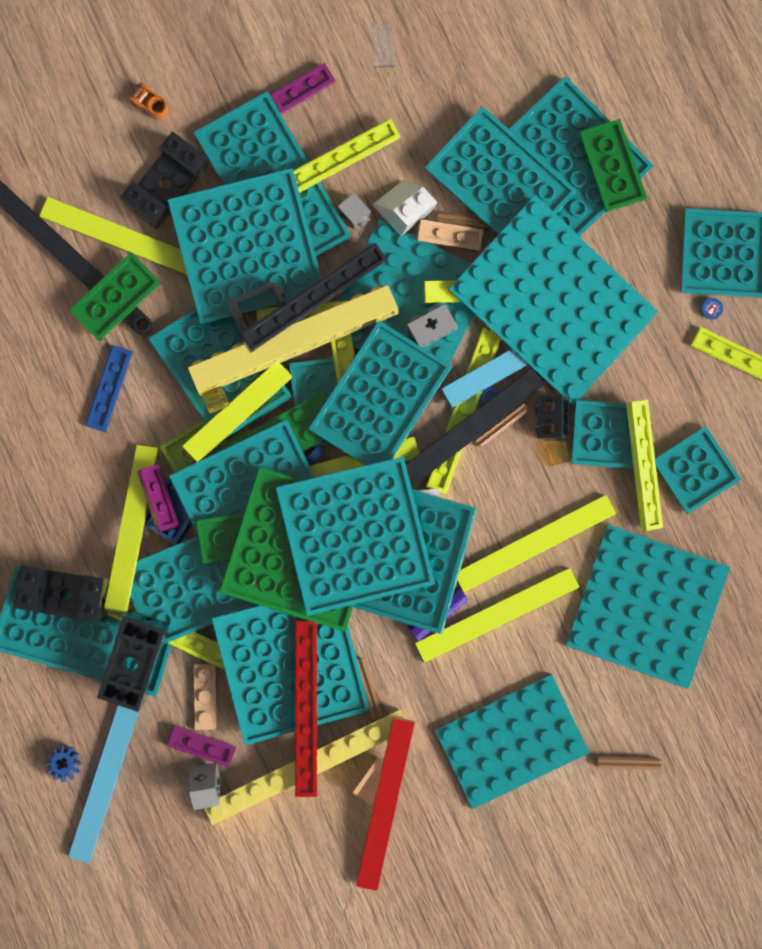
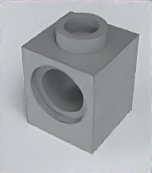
[338,193,371,229]

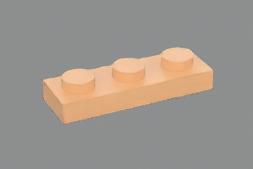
[417,219,483,251]
[194,664,217,730]

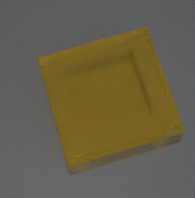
[201,386,230,414]
[544,440,571,467]

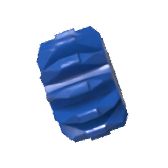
[44,745,82,782]

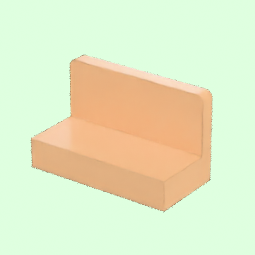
[353,757,383,805]

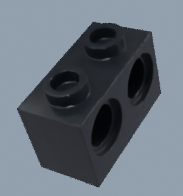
[535,395,570,441]

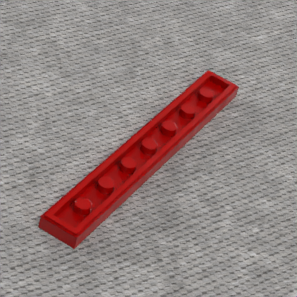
[295,621,317,797]
[356,717,415,891]

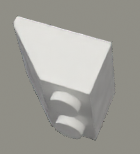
[373,180,437,236]

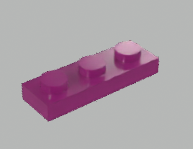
[270,63,336,115]
[137,464,179,533]
[168,726,236,768]

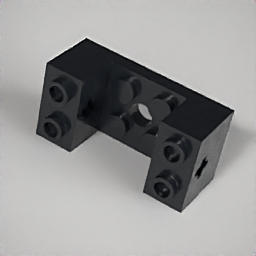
[120,131,208,230]
[13,565,110,624]
[97,610,170,712]

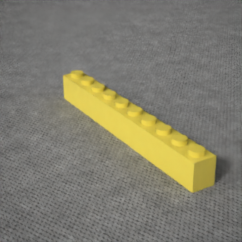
[188,285,399,396]
[204,710,404,825]

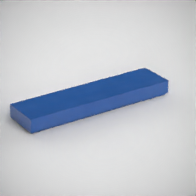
[85,345,133,433]

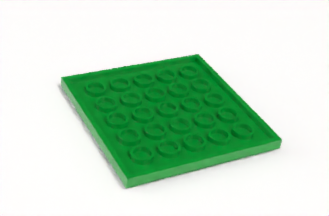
[220,467,354,632]

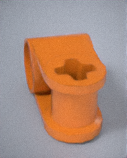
[127,82,169,120]

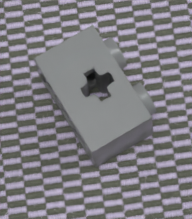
[407,304,458,348]
[186,763,221,810]

